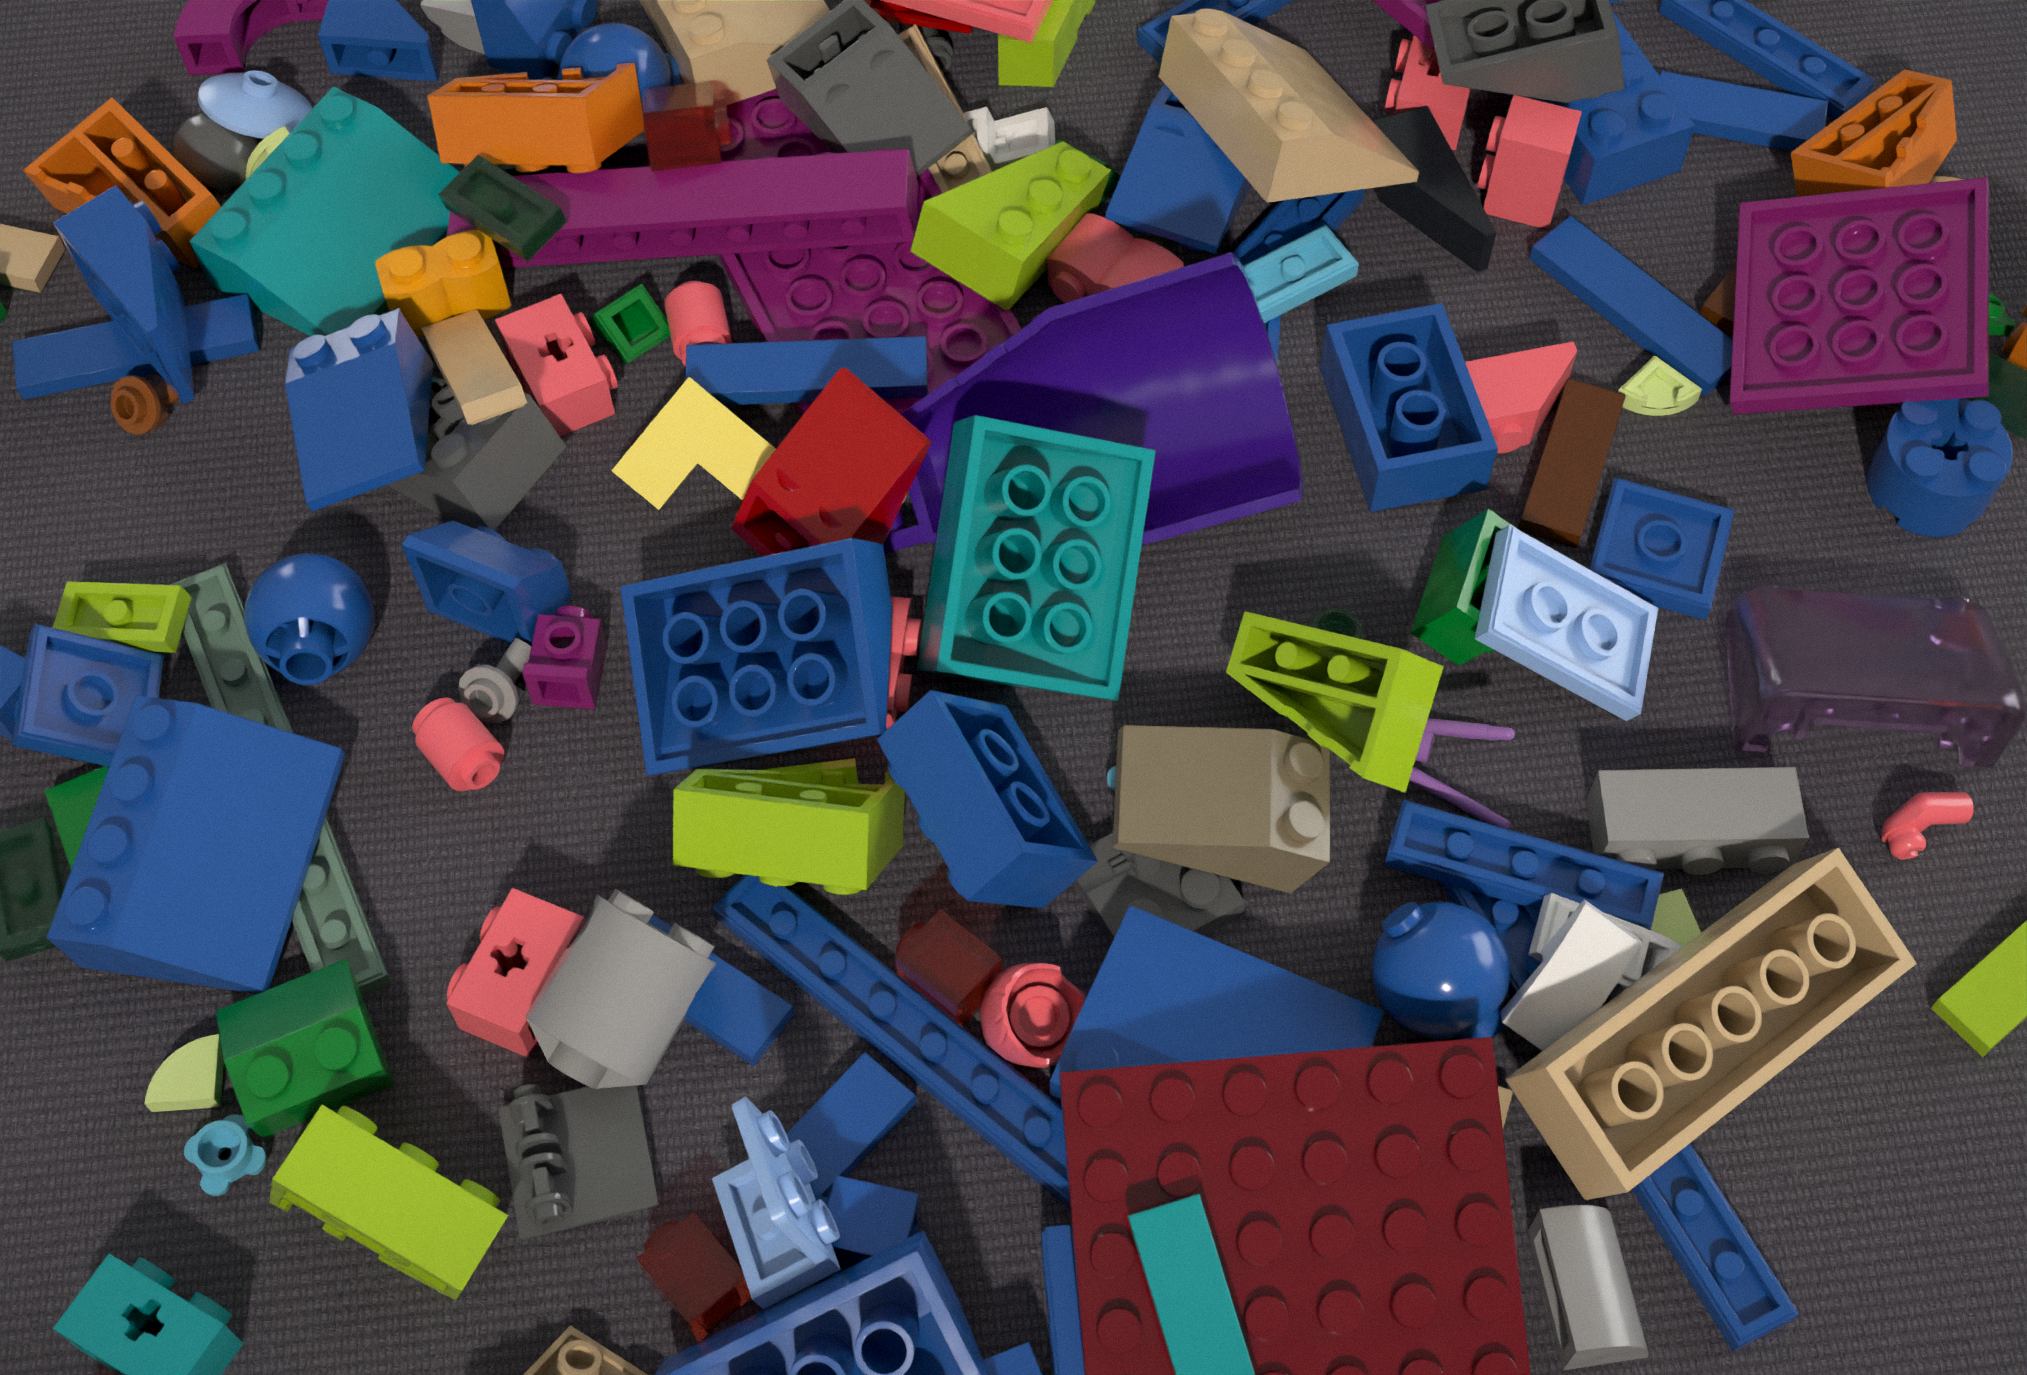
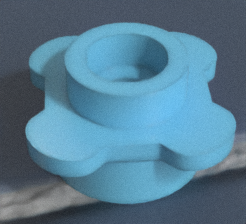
[184,1114,267,1196]

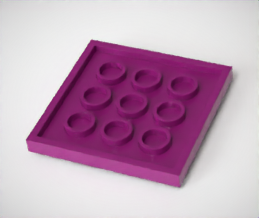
[1730,177,1989,414]

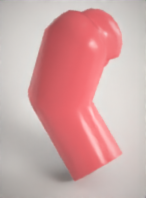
[1881,792,1974,860]

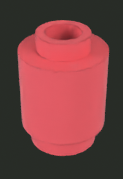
[664,281,732,367]
[412,697,504,791]

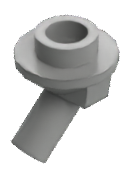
[458,638,531,723]

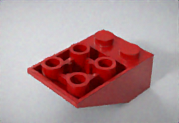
[731,367,932,557]

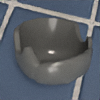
[172,112,260,194]

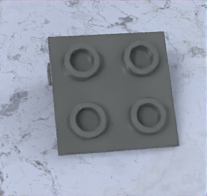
[498,1084,660,1240]

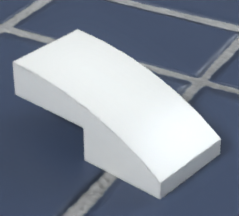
[963,107,1055,171]
[1500,899,1641,1051]

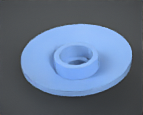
[198,70,312,139]

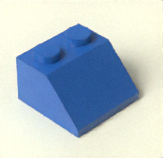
[402,520,572,646]

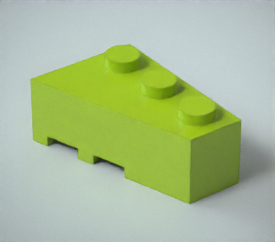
[1226,611,1444,793]

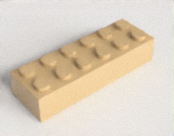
[1505,848,1917,1200]

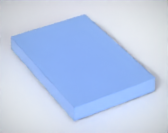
[1475,525,1658,721]

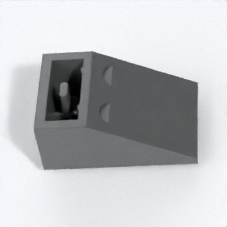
[767,0,973,177]
[387,377,567,531]

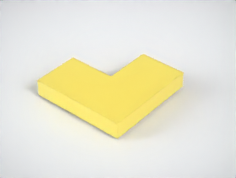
[611,377,776,510]

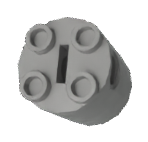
[525,889,717,1089]

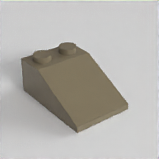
[1112,725,1330,894]

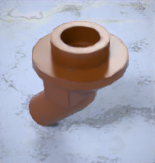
[110,375,196,435]

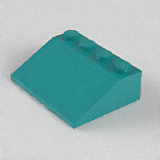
[190,86,468,336]
[916,415,1156,701]

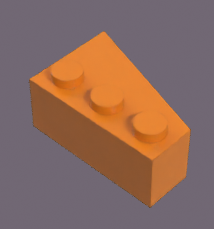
[427,63,645,173]
[1791,69,1957,197]
[23,97,221,269]

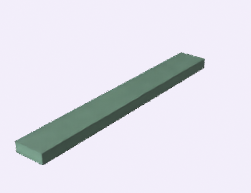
[170,563,392,996]

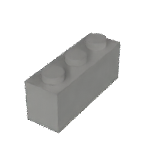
[1586,767,1809,875]

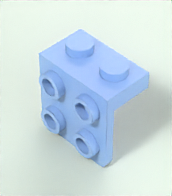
[712,1097,841,1310]

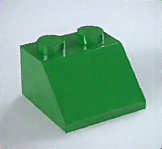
[216,958,395,1139]

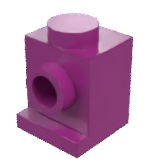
[522,606,608,709]

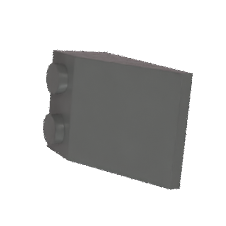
[1425,0,1625,103]

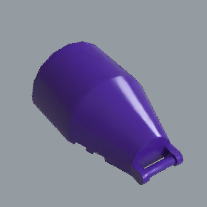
[883,253,1304,554]

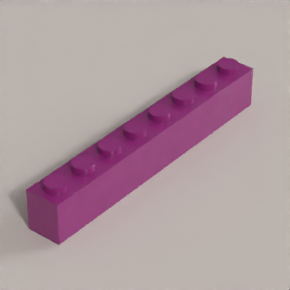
[447,148,919,268]

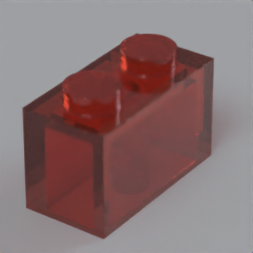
[642,81,731,171]

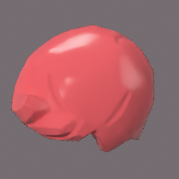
[980,962,1087,1068]

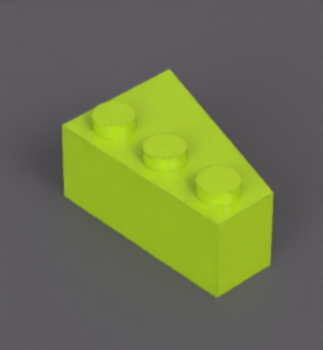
[998,0,1095,87]
[910,141,1111,311]
[673,769,905,895]
[269,1105,508,1301]

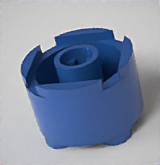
[1866,398,2013,537]

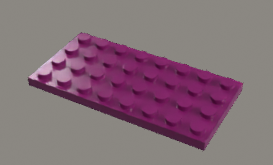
[651,89,1021,417]

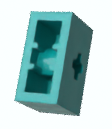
[53,1254,244,1375]

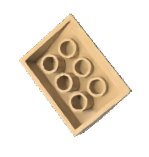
[639,0,830,113]
[1158,9,1419,203]

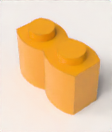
[374,230,511,337]

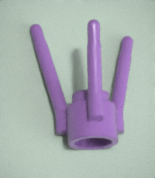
[1409,718,1515,829]

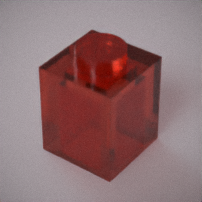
[895,909,1002,1027]
[636,1212,751,1342]

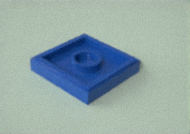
[1589,477,1735,620]
[12,624,164,767]

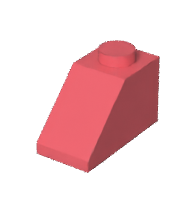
[1465,341,1577,453]

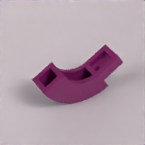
[173,0,328,75]

